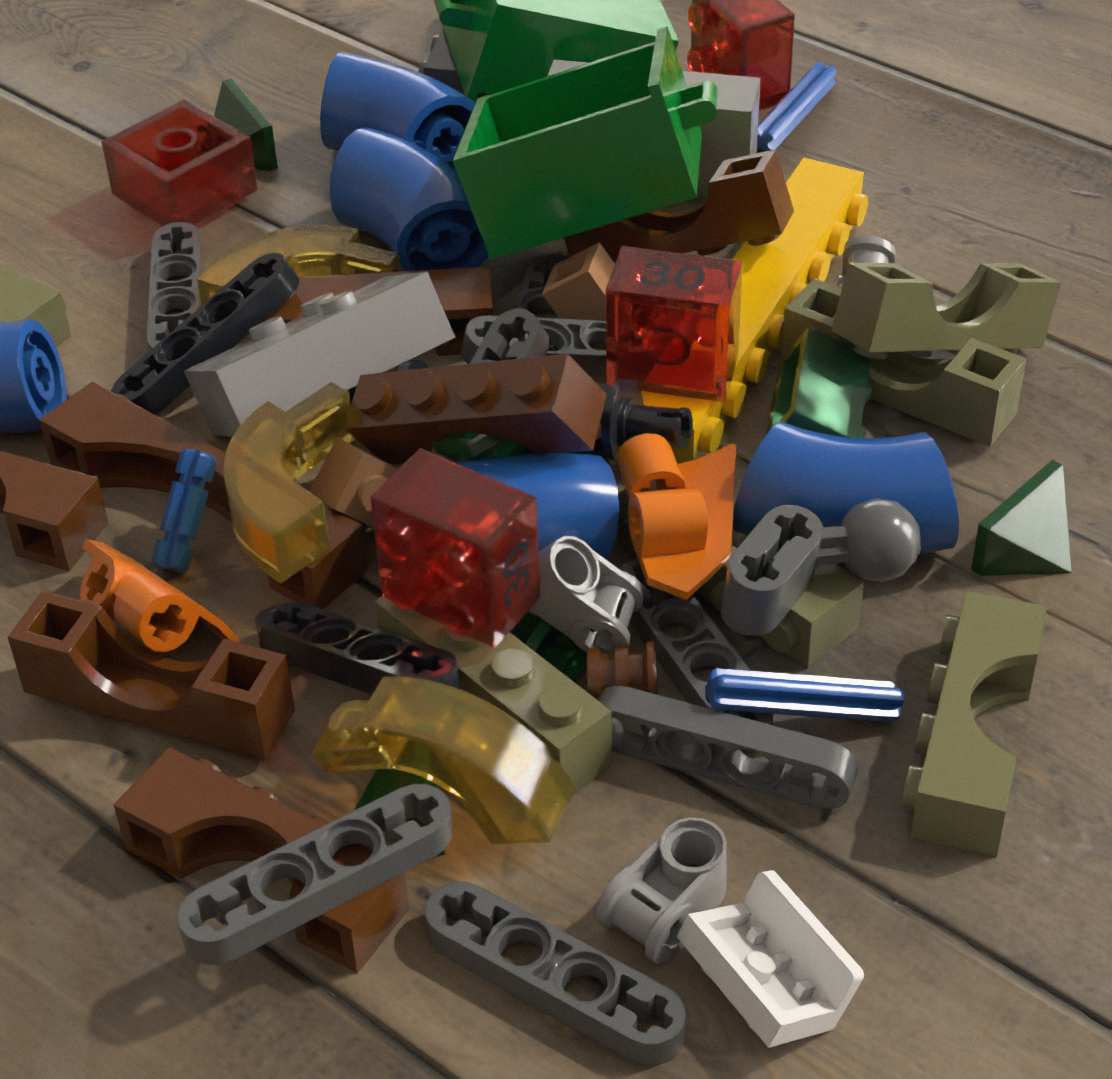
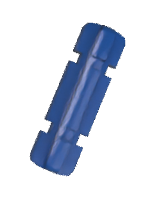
[151,449,217,573]

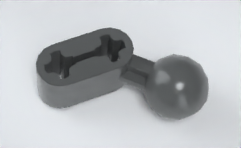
[720,498,921,636]

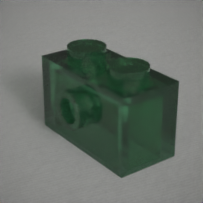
[766,326,872,438]

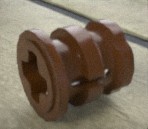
[587,641,658,700]

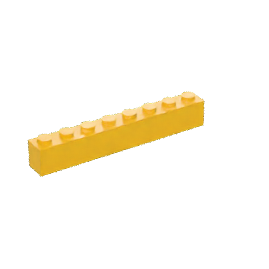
[641,158,868,463]

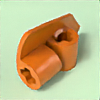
[616,433,736,600]
[80,539,242,652]

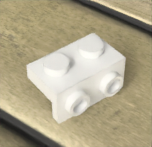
[676,870,864,1048]

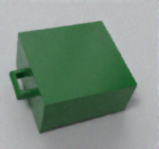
[433,0,679,101]
[453,26,718,260]

